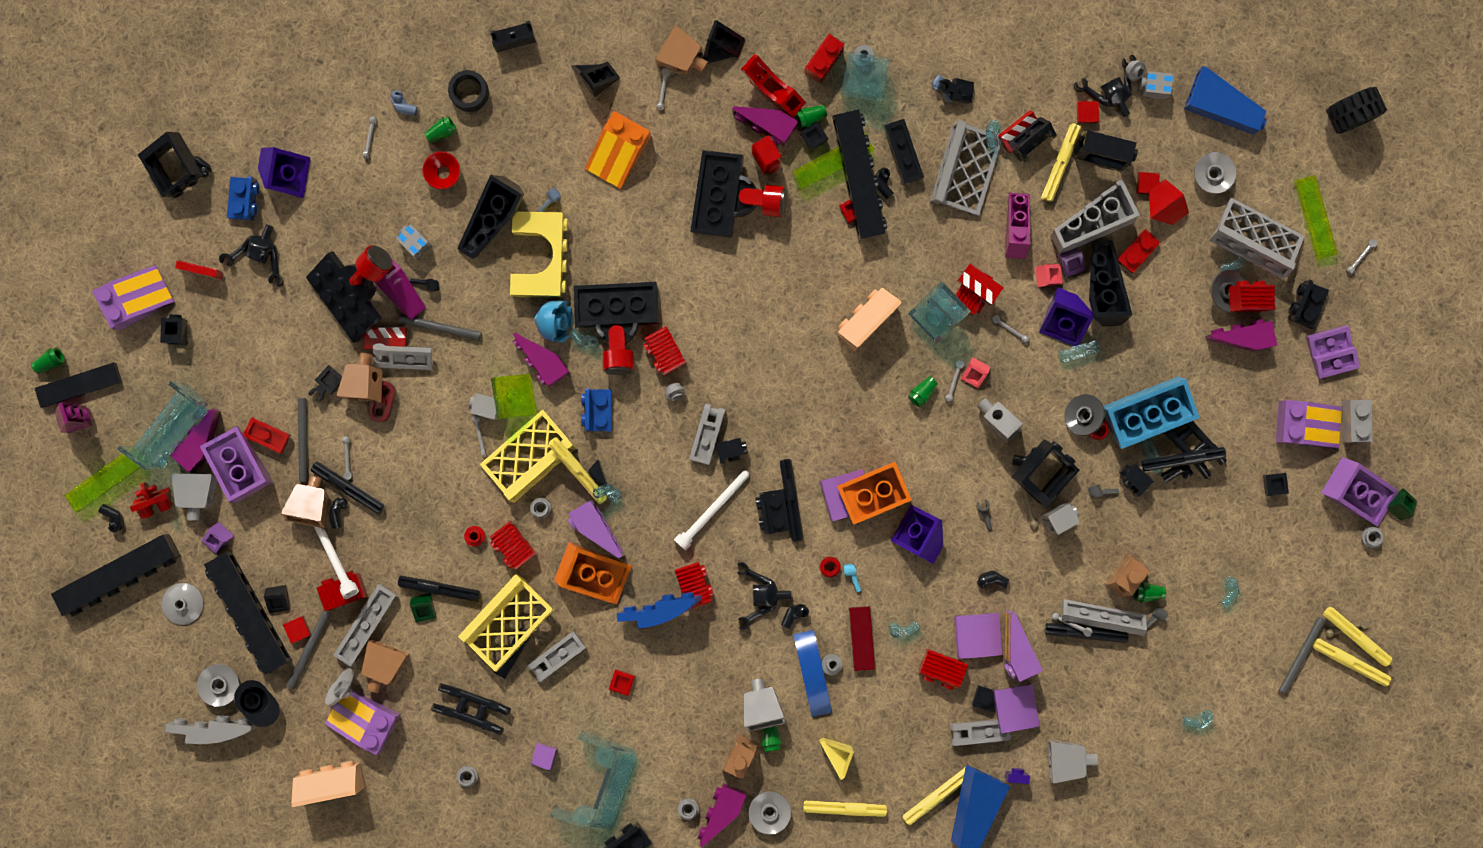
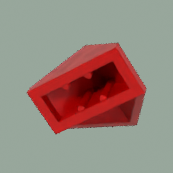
[1149,179,1189,225]

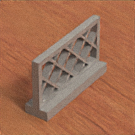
[930,120,1001,216]
[1210,198,1304,280]

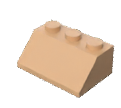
[837,288,902,351]
[292,761,365,807]

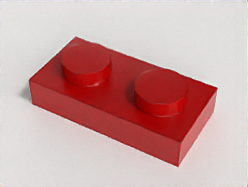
[1118,229,1161,274]
[243,417,291,454]

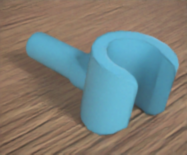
[844,564,861,592]

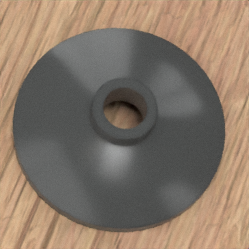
[1211,270,1244,312]
[1065,394,1105,436]

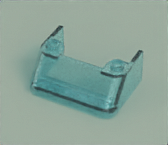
[118,381,208,470]
[550,731,638,830]

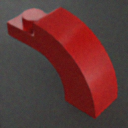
[741,54,806,118]

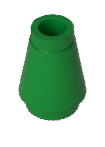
[795,105,827,128]
[424,116,457,143]
[31,348,65,374]
[908,376,938,407]
[1133,582,1166,603]
[761,726,782,752]

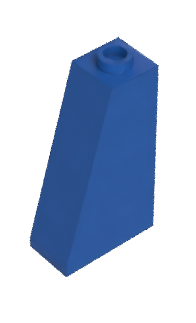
[1184,66,1267,135]
[951,765,1010,848]

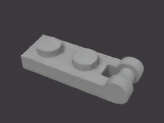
[373,343,433,370]
[689,403,725,465]
[527,631,586,683]
[950,719,1011,746]

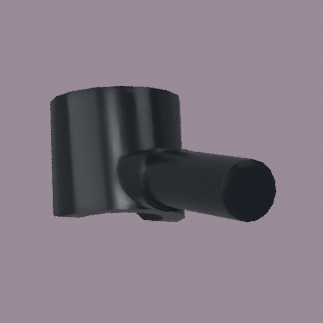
[410,278,439,292]

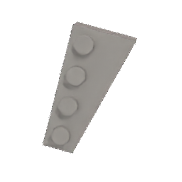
[1051,179,1140,255]

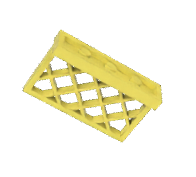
[480,410,577,503]
[458,574,554,672]

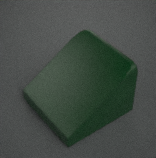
[1388,488,1417,520]
[410,593,436,623]

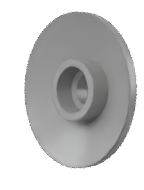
[1194,152,1236,194]
[162,583,204,625]
[197,664,240,707]
[325,668,354,706]
[749,791,791,834]

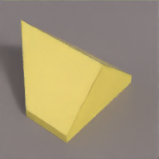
[820,738,854,780]

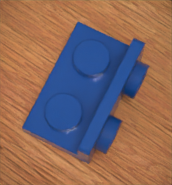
[227,176,260,221]
[581,389,612,431]

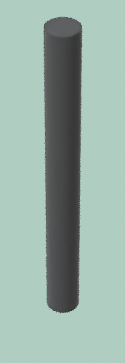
[398,314,481,340]
[298,398,307,482]
[286,610,331,689]
[1279,617,1326,694]

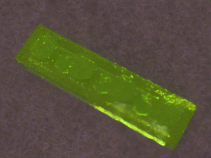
[792,132,875,190]
[1293,175,1338,261]
[64,446,147,512]

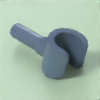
[932,75,953,103]
[537,188,561,212]

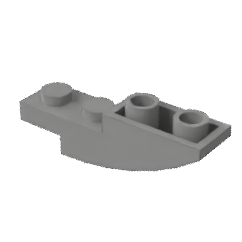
[165,715,257,744]

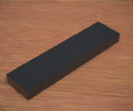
[34,362,122,408]

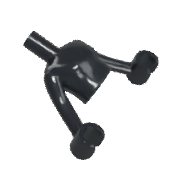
[1074,54,1136,118]
[219,224,283,287]
[737,562,791,630]

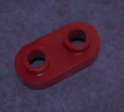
[368,381,396,422]

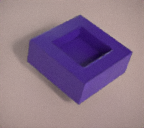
[1005,768,1030,784]

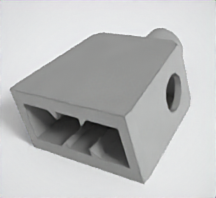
[977,398,1023,444]
[172,474,217,520]
[744,679,787,732]
[1048,740,1098,783]

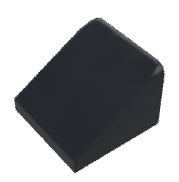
[588,460,607,485]
[263,585,290,613]

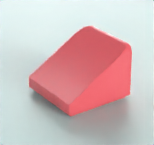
[1036,264,1063,287]
[961,357,990,389]

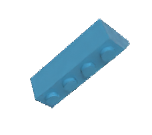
[1104,376,1200,449]

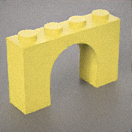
[510,212,568,298]

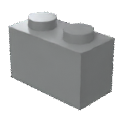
[1342,400,1373,443]
[1041,504,1080,535]

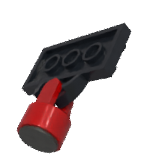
[690,150,787,238]
[306,245,393,343]
[574,282,659,375]

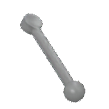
[656,68,670,111]
[363,116,377,159]
[1347,239,1377,274]
[992,315,1030,343]
[945,360,964,402]
[472,415,487,458]
[342,436,353,480]
[1052,613,1093,637]

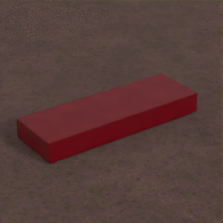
[849,606,875,671]

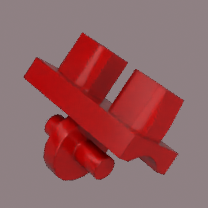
[130,482,172,519]

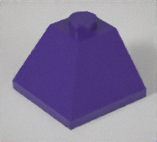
[258,147,310,198]
[1039,288,1094,348]
[891,505,943,564]

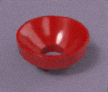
[422,151,461,190]

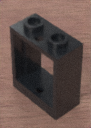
[1075,130,1138,171]
[138,132,204,198]
[1012,439,1080,508]

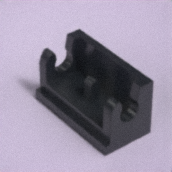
[490,21,536,52]
[1008,117,1057,162]

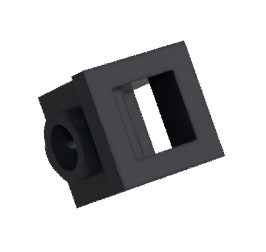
[160,314,188,345]
[716,438,748,464]
[1119,464,1154,497]

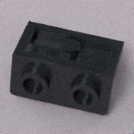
[1288,279,1329,329]
[755,489,790,534]
[604,822,652,848]

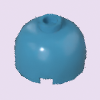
[535,301,573,343]

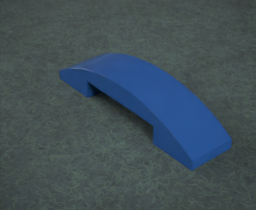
[793,630,832,717]

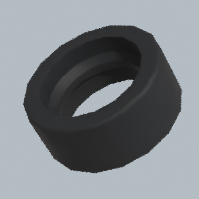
[448,70,489,112]

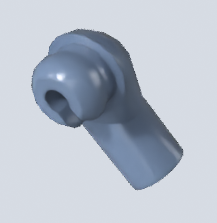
[391,90,418,116]

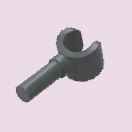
[1088,484,1119,498]
[976,499,992,529]
[1146,608,1168,628]

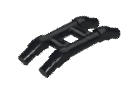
[1163,421,1227,479]
[431,683,511,735]

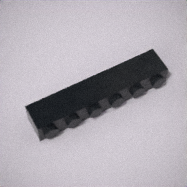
[832,110,887,239]
[51,534,181,617]
[204,552,292,675]

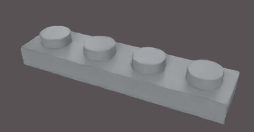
[333,584,397,667]
[1061,599,1147,636]

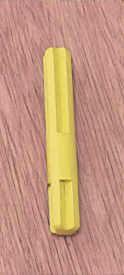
[1041,123,1082,202]
[548,437,607,504]
[1323,607,1392,667]
[1312,638,1391,687]
[903,767,966,825]
[803,801,887,817]

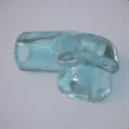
[985,120,1001,149]
[1220,254,1247,271]
[568,328,599,349]
[593,483,621,503]
[1220,577,1240,609]
[888,620,921,639]
[1182,710,1214,730]

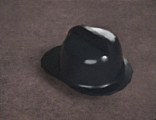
[234,680,280,727]

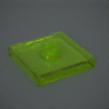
[491,374,537,420]

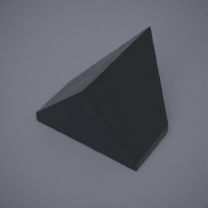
[703,20,745,64]
[571,62,620,97]

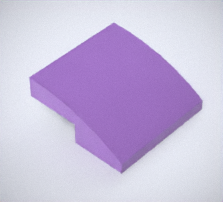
[1306,325,1360,379]
[820,469,864,522]
[954,613,1003,659]
[993,684,1040,733]

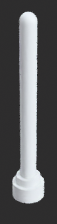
[674,471,749,551]
[314,527,359,599]

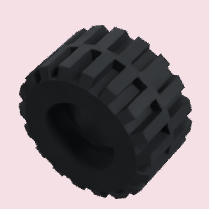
[1326,87,1387,134]

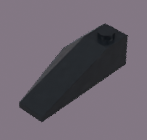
[457,175,524,259]
[1089,240,1133,327]

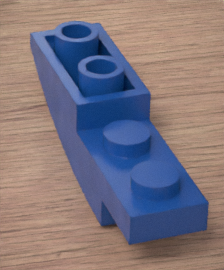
[616,592,702,629]

